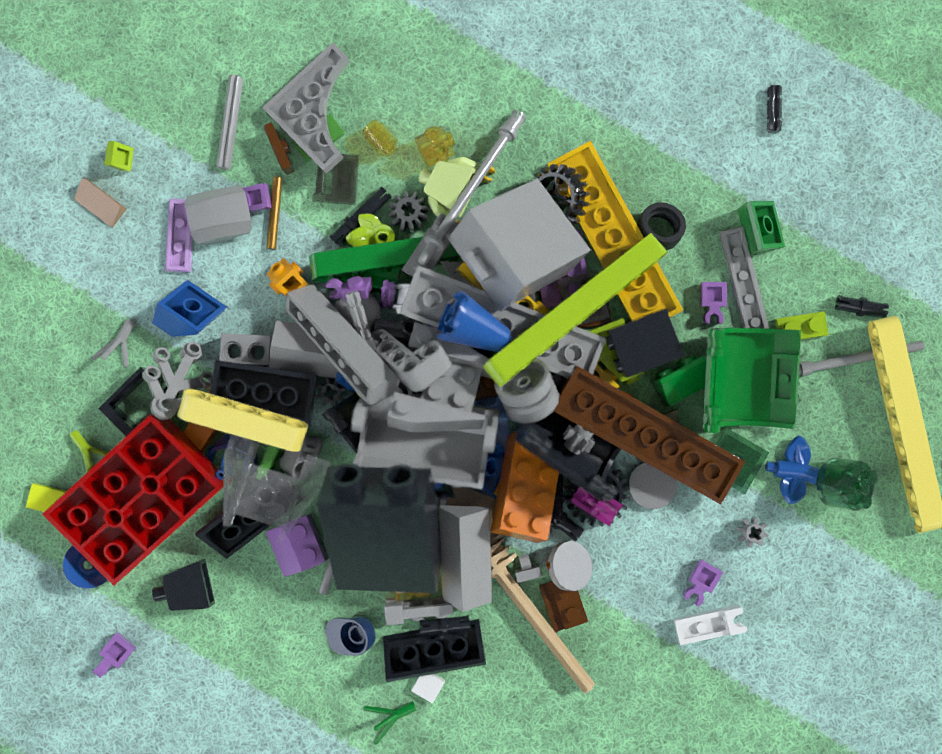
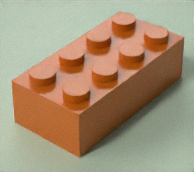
[490,431,559,543]

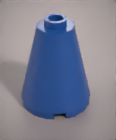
[437,291,512,352]

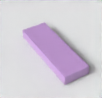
[165,199,193,272]

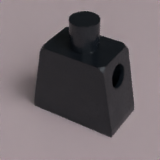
[152,558,215,611]

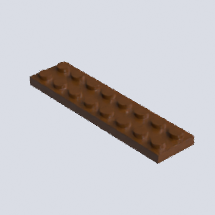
[553,365,745,505]

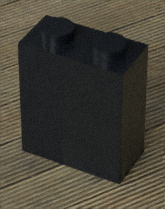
[604,308,684,378]

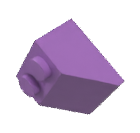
[266,513,329,577]

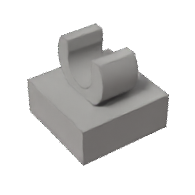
[514,554,542,583]

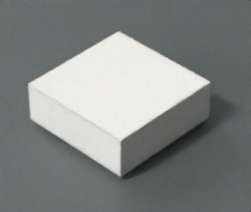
[411,674,445,704]

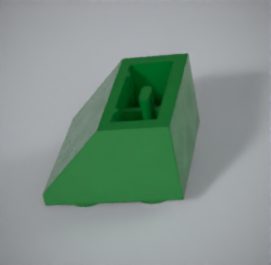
[651,354,706,407]

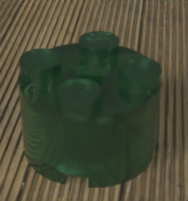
[816,458,878,511]

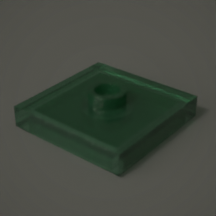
[716,428,769,495]

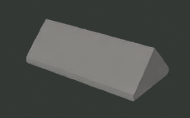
[269,320,366,379]
[439,505,492,612]

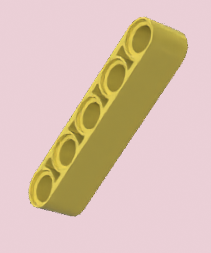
[178,389,308,452]

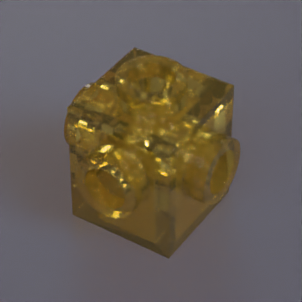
[414,126,455,167]

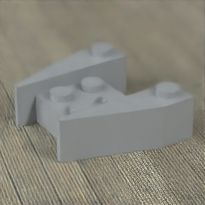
[387,323,492,433]

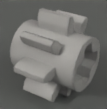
[563,424,595,454]
[735,516,769,548]

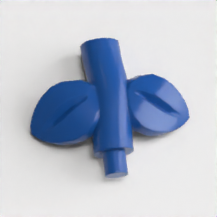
[765,435,828,504]

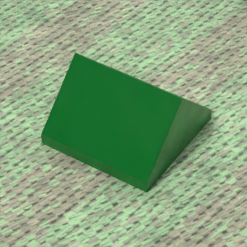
[737,201,785,255]

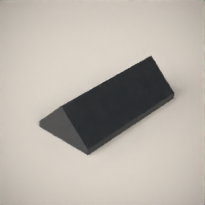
[195,470,304,559]
[383,619,486,682]

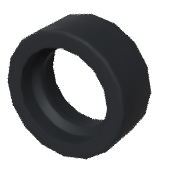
[637,202,686,251]

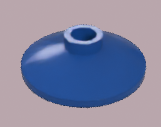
[63,545,107,589]

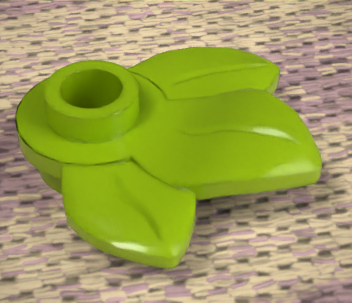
[346,214,395,247]

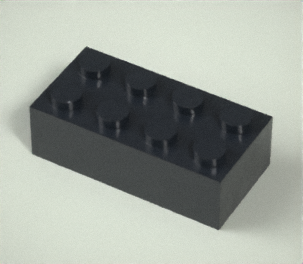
[209,360,318,426]

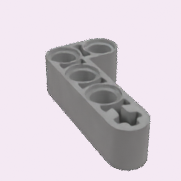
[366,329,451,391]

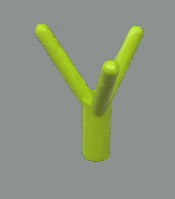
[69,430,109,472]

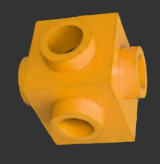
[266,258,308,297]

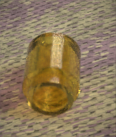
[363,120,398,156]

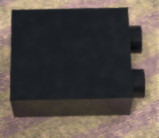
[316,463,441,593]

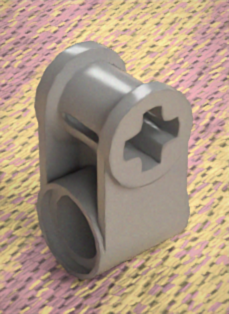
[280,433,323,481]

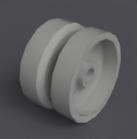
[494,359,559,423]

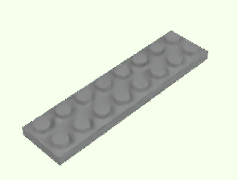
[399,265,606,378]

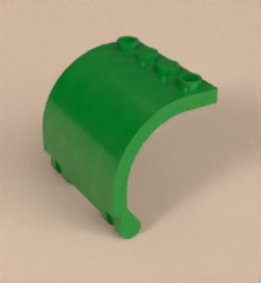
[703,327,801,433]

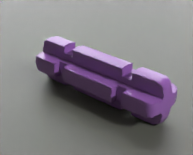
[380,280,396,310]

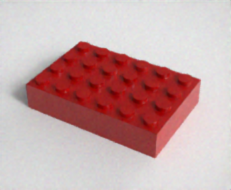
[42,414,229,586]

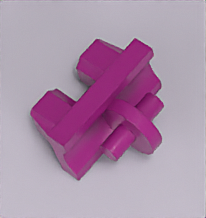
[570,486,623,526]

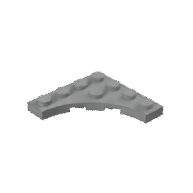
[262,42,350,174]

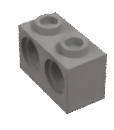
[220,333,272,367]

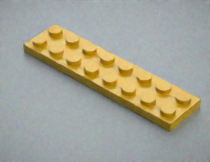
[548,140,683,320]

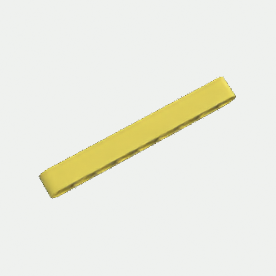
[868,315,942,533]

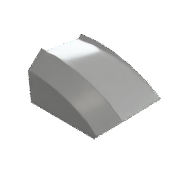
[184,186,251,245]

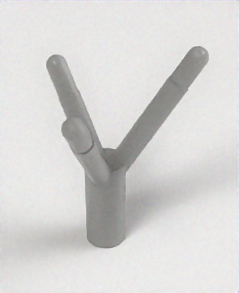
[92,319,136,368]

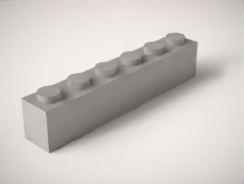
[286,284,398,406]

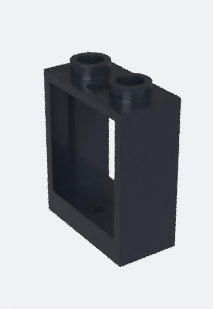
[98,367,179,436]

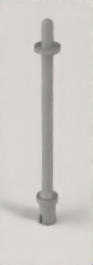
[418,110,526,265]

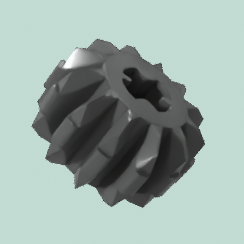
[388,191,429,233]

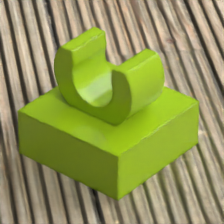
[104,141,134,172]

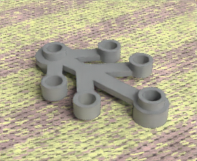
[142,342,213,420]

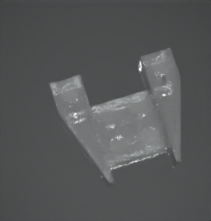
[223,434,333,543]

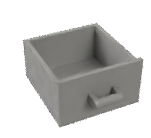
[448,178,591,312]

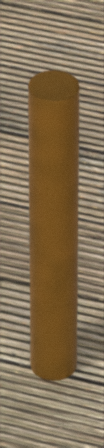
[266,177,283,250]

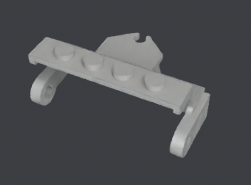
[352,393,499,489]

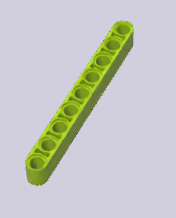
[483,233,668,387]

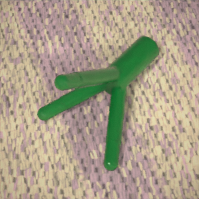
[364,701,417,744]

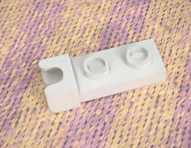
[673,604,747,645]

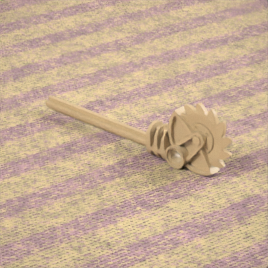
[446,486,595,694]

